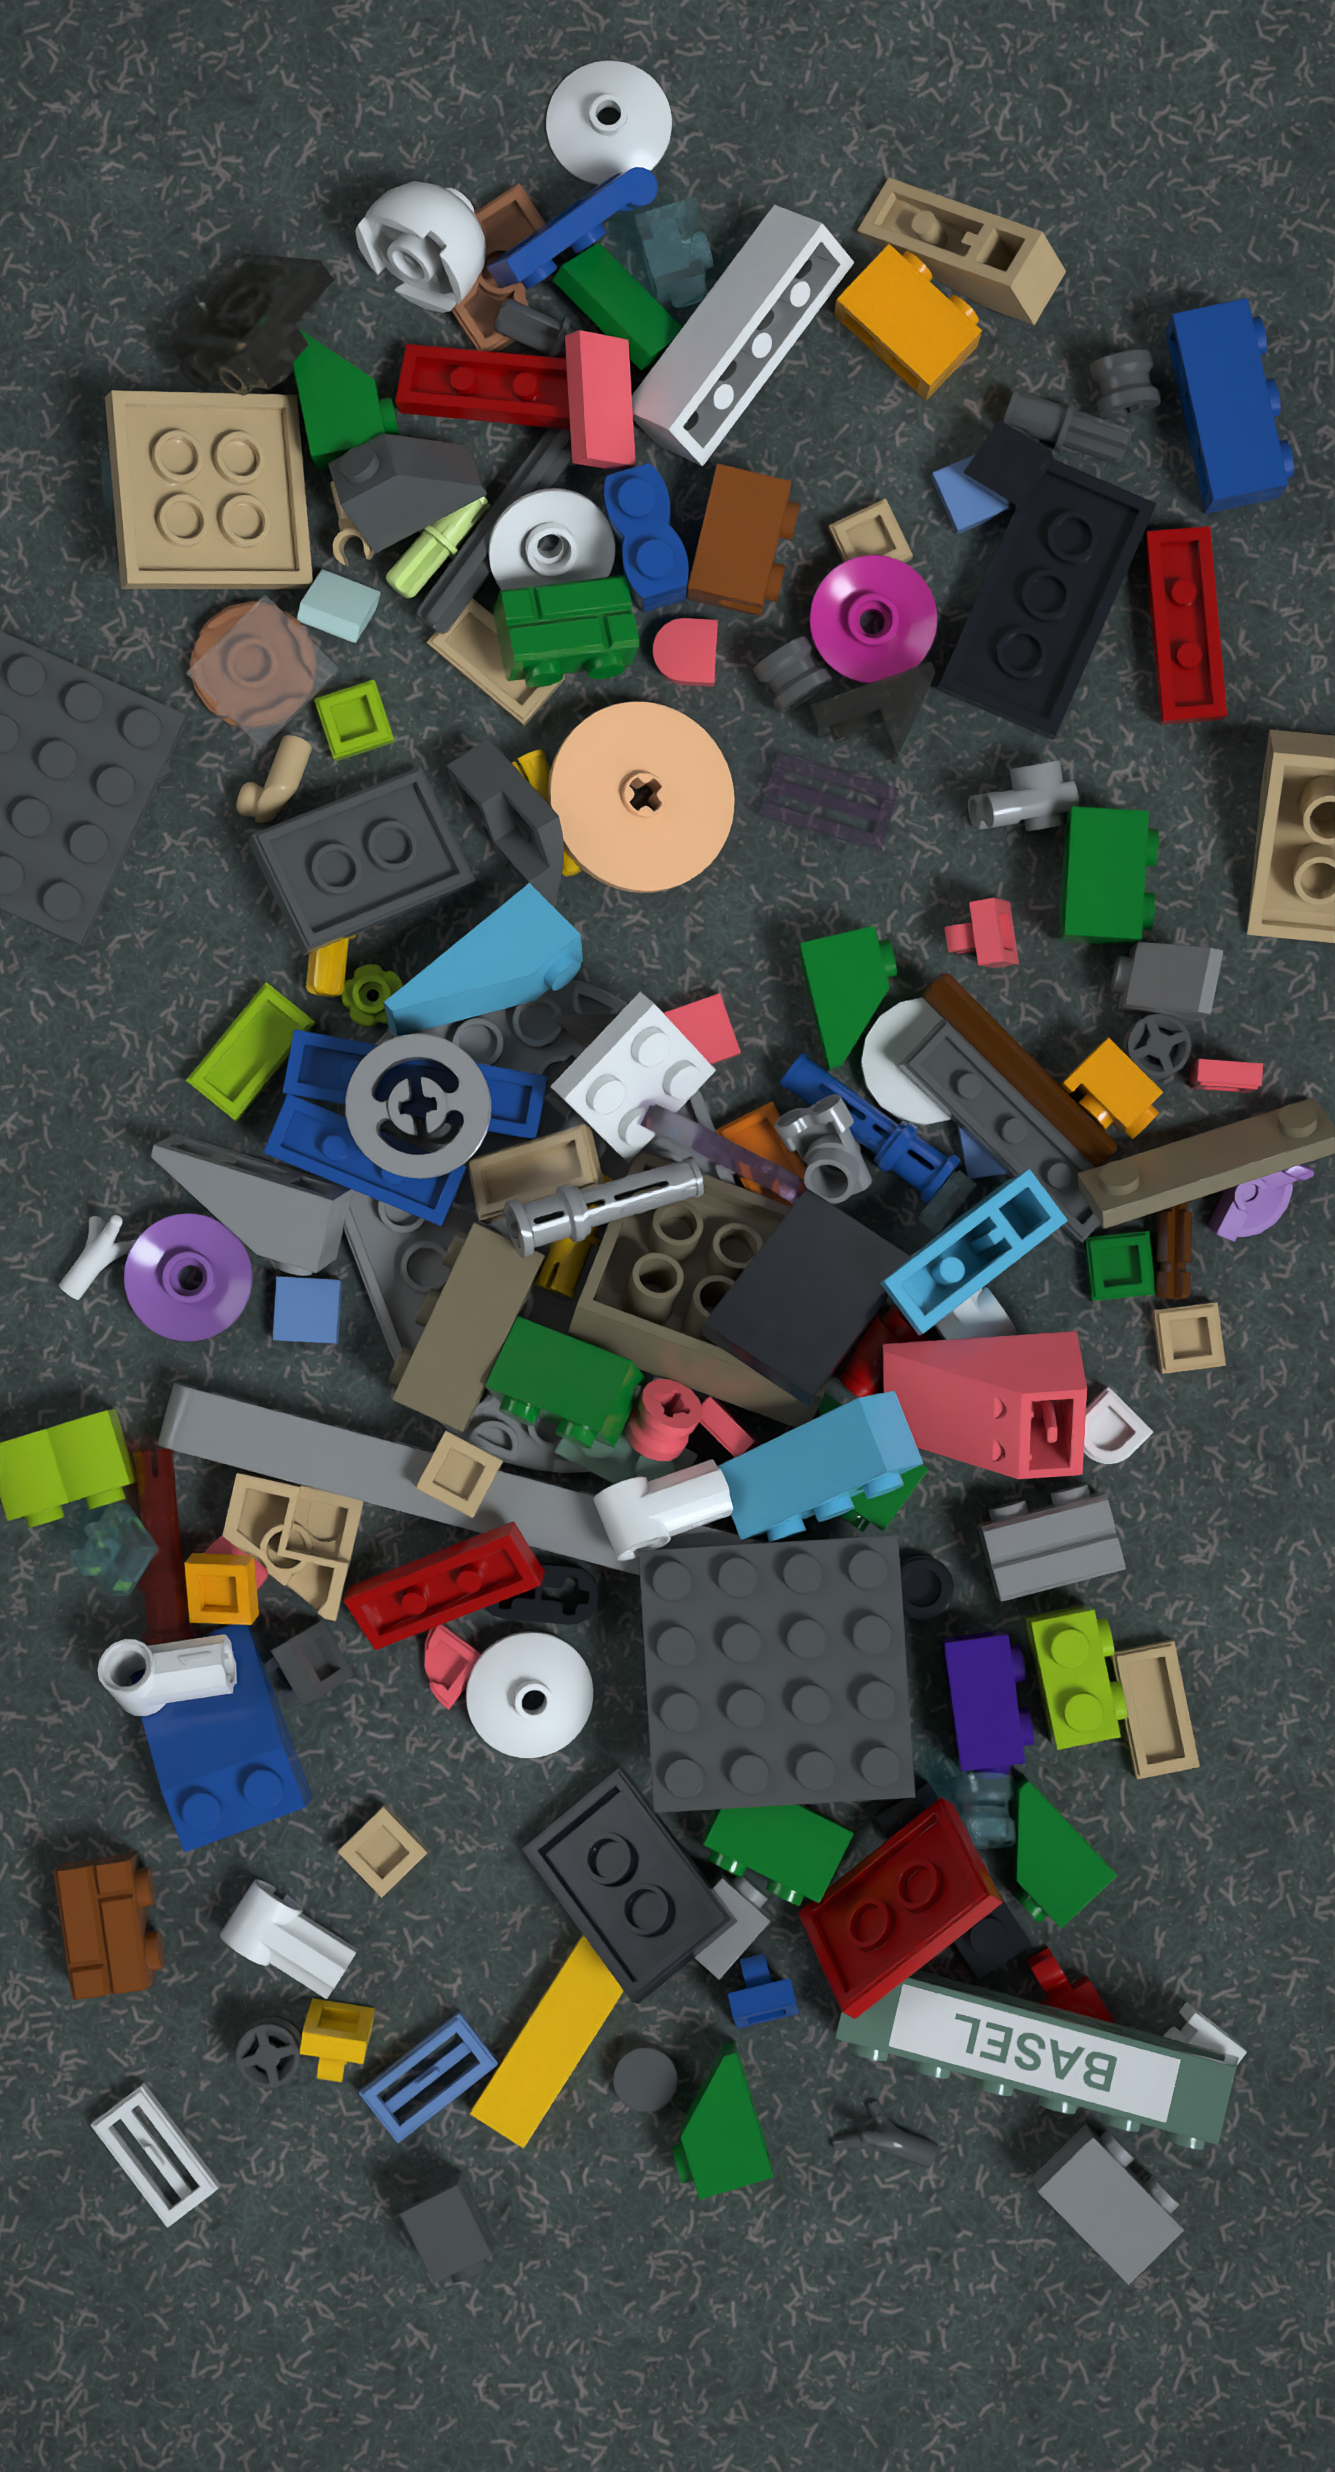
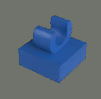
[728,1953,799,2029]

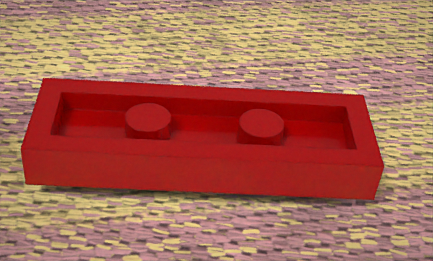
[395,344,570,429]
[1143,526,1227,725]
[343,1521,545,1650]

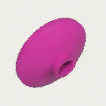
[810,555,937,684]

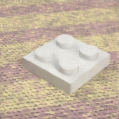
[550,992,716,1163]

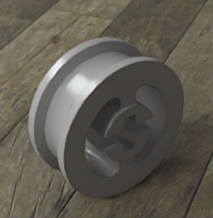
[346,1034,491,1179]

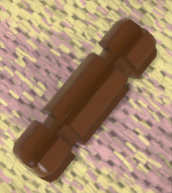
[1154,1200,1192,1299]

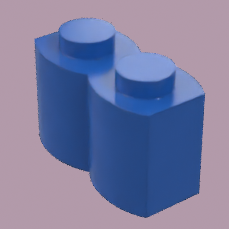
[604,463,689,613]

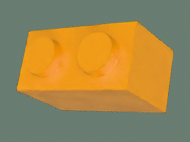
[834,244,982,401]

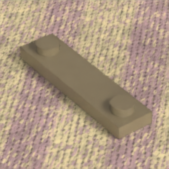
[1078,1097,1335,1229]

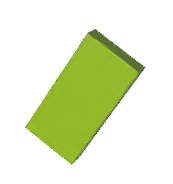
[186,982,317,1121]

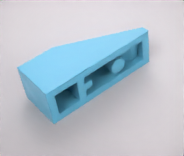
[384,883,583,1037]
[880,1169,1068,1335]

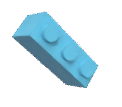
[717,1391,924,1543]

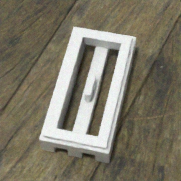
[91,2083,221,2228]

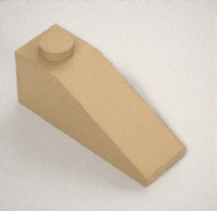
[857,178,1066,325]

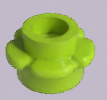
[341,964,403,1027]

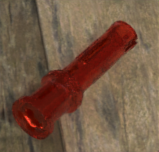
[133,1448,200,1645]

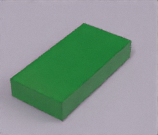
[553,242,683,370]

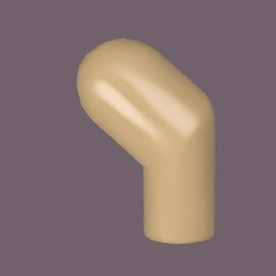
[236,735,312,823]

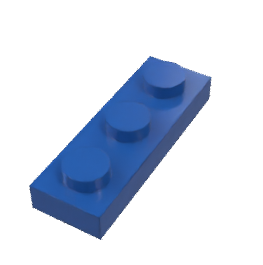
[263,1094,467,1227]

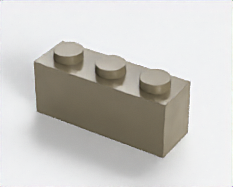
[388,1223,546,1432]

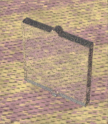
[186,595,340,749]

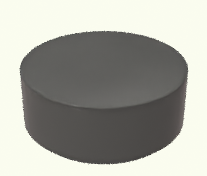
[613,2044,677,2112]

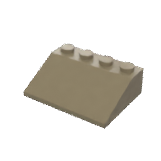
[567,1150,829,1428]

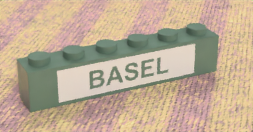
[835,1970,1239,2150]

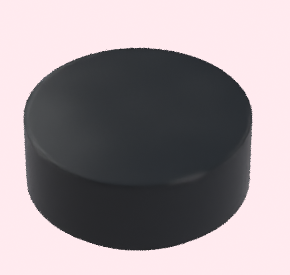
[900,1555,954,1620]

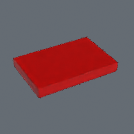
[798,1797,1003,2019]

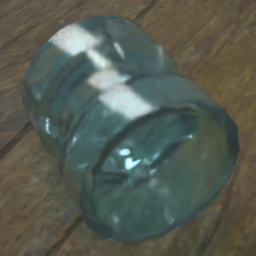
[950,1772,1017,1849]

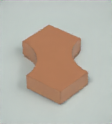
[450,184,545,352]

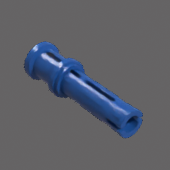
[779,1052,961,1205]

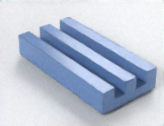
[358,2010,500,2144]

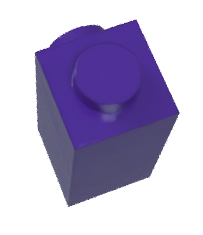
[940,1630,1034,1780]

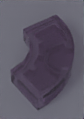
[640,1104,806,1204]

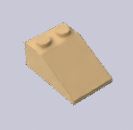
[1247,730,1335,943]

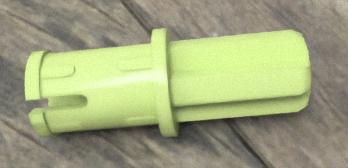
[386,496,491,599]

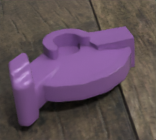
[1207,1163,1314,1242]

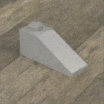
[151,1133,352,1276]

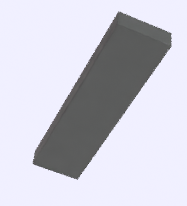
[898,1019,1100,1243]

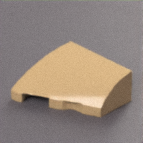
[223,1470,364,1621]

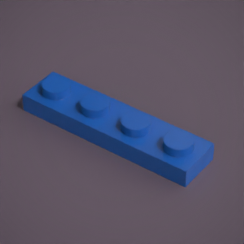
[283,1030,548,1140]

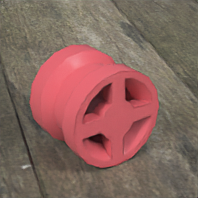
[625,1379,702,1461]

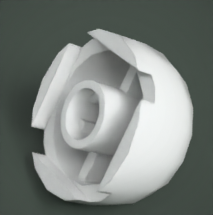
[355,181,486,313]

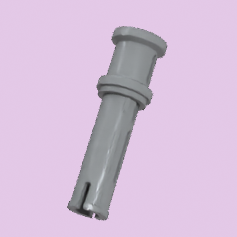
[504,1156,704,1258]

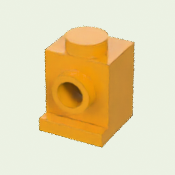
[1059,1038,1163,1139]

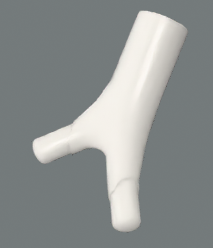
[59,1215,137,1300]

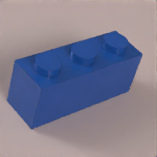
[1165,298,1294,514]

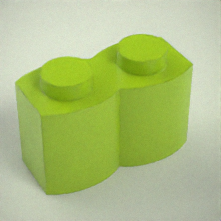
[0,1409,138,1528]

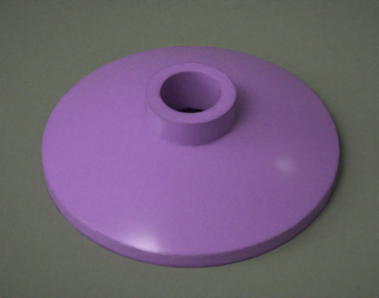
[124,1213,253,1341]

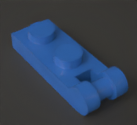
[486,167,658,289]

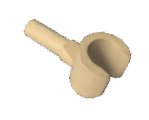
[330,481,374,566]

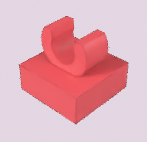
[944,898,1019,968]

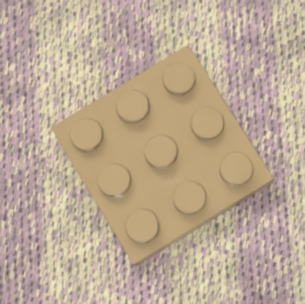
[105,390,313,589]

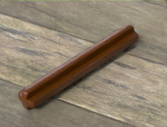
[922,973,1117,1167]

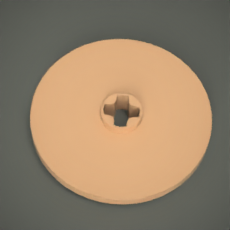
[547,702,735,893]

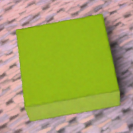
[314,680,395,762]

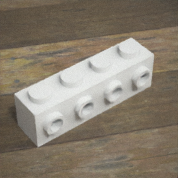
[632,205,854,466]

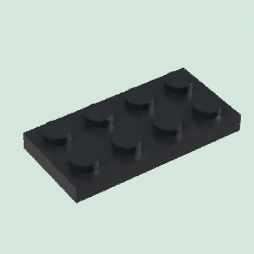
[937,459,1157,740]

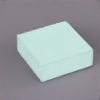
[297,569,381,643]

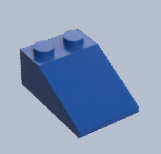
[130,1624,313,1853]

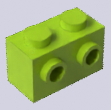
[1024,1604,1128,1750]

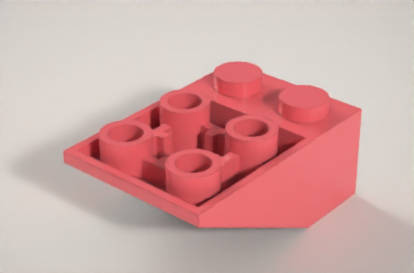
[882,1331,1087,1479]

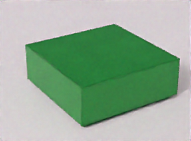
[1084,1231,1156,1301]

